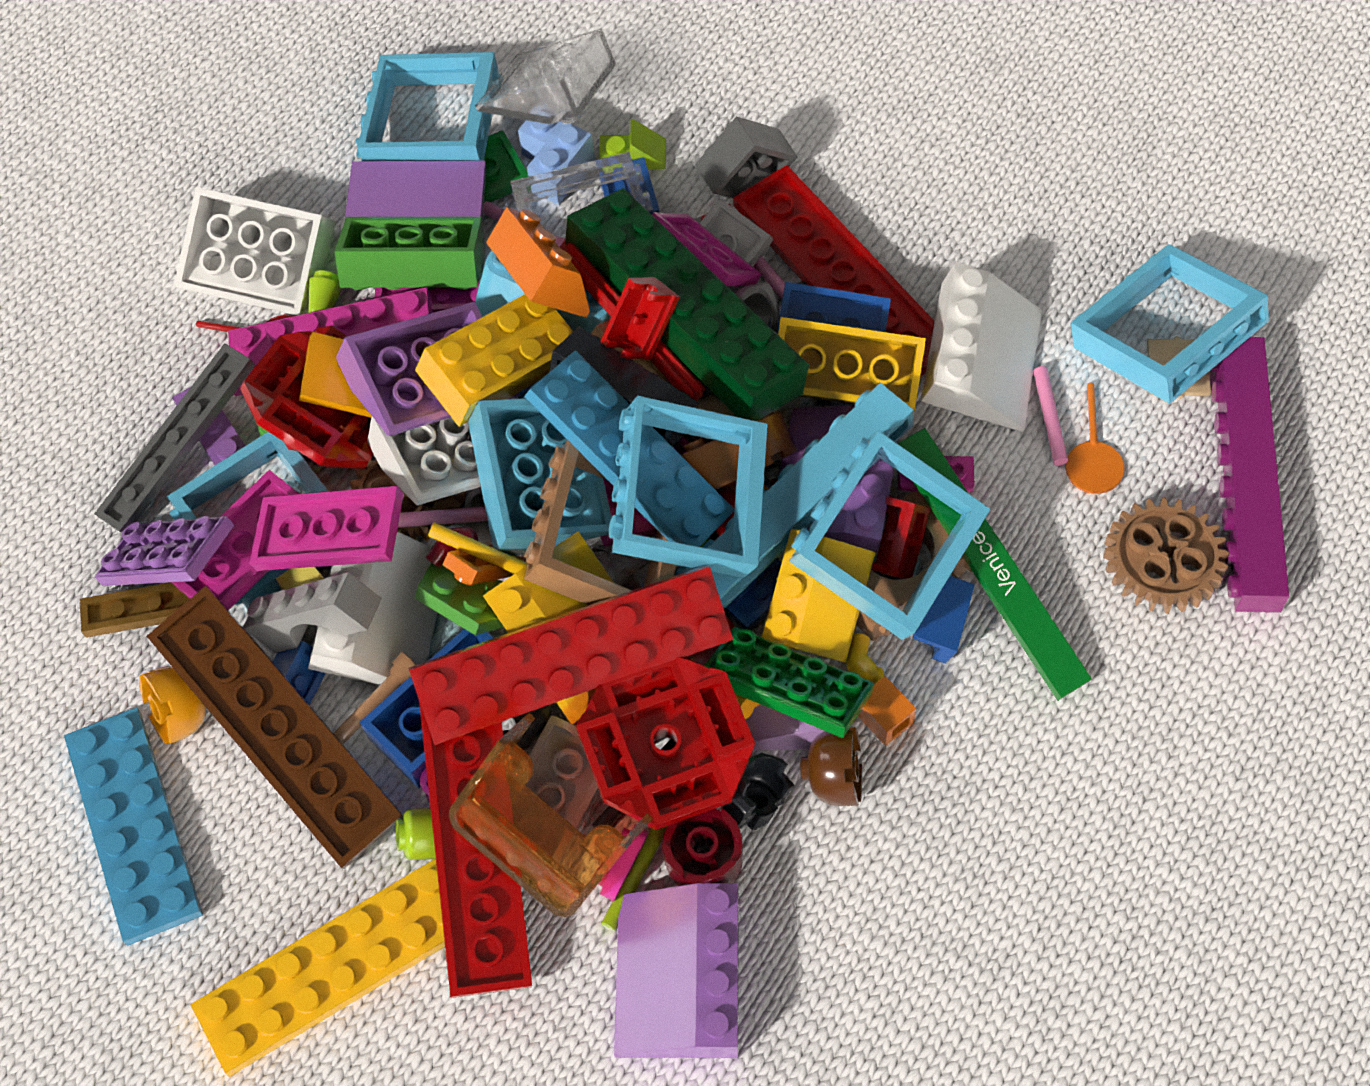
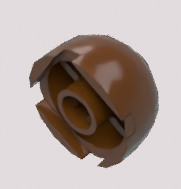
[800,727,862,806]

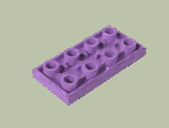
[345,161,487,218]
[95,516,234,586]

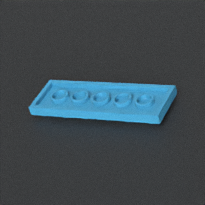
[524,350,735,547]
[64,707,203,946]

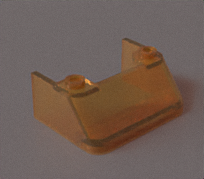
[449,713,653,917]

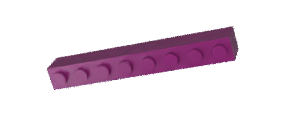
[1210,337,1289,613]

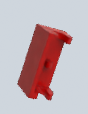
[600,277,680,360]
[871,496,931,579]

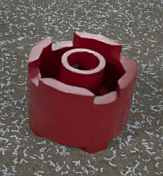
[662,809,743,886]

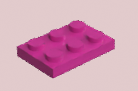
[652,212,762,287]

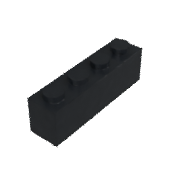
[549,326,699,447]

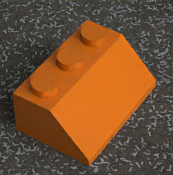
[486,207,590,318]

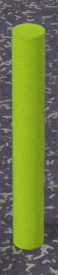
[601,826,668,931]

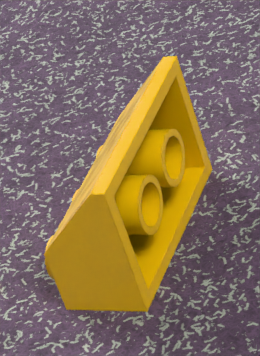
[762,529,875,663]

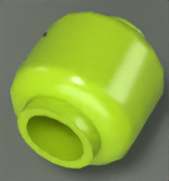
[396,808,436,860]

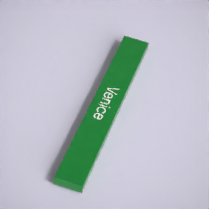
[897,428,1092,701]

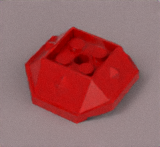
[240,325,374,469]
[576,657,755,830]

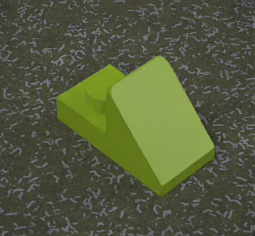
[599,119,666,169]

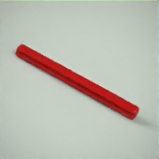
[561,243,705,401]

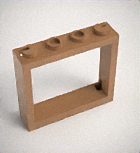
[524,440,676,605]

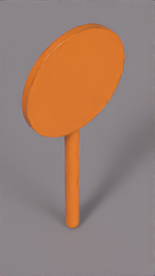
[1065,382,1124,494]

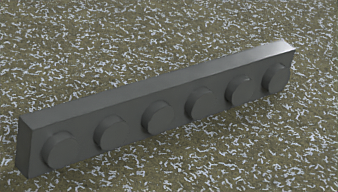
[94,343,256,533]

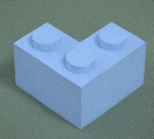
[518,107,595,205]

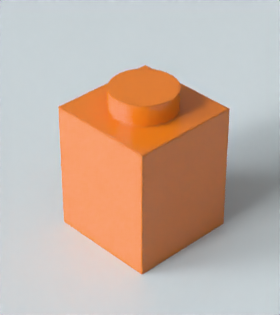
[858,676,916,746]

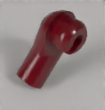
[425,527,479,568]

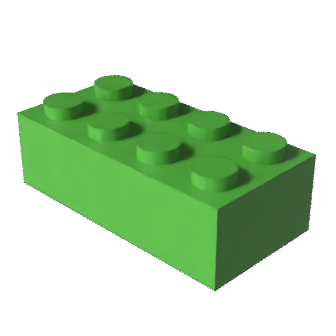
[334,216,485,290]

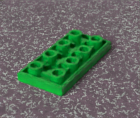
[704,627,875,738]

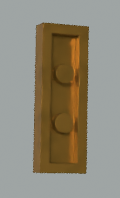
[80,582,190,638]

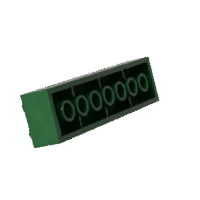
[565,188,809,421]

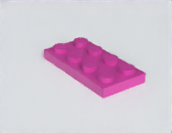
[171,470,299,610]
[249,486,404,571]

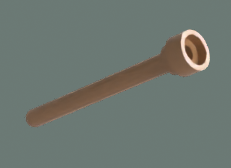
[334,651,417,745]

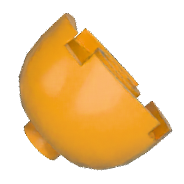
[139,666,206,744]

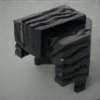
[721,752,795,830]

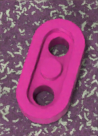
[596,824,650,902]

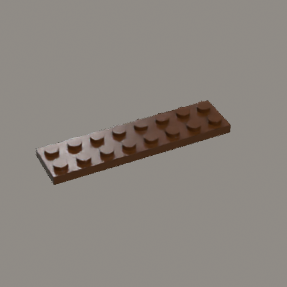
[146,586,403,869]

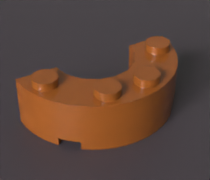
[681,411,798,489]

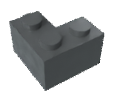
[695,116,798,198]

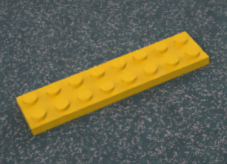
[190,858,445,1077]

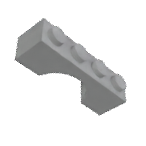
[243,572,382,653]

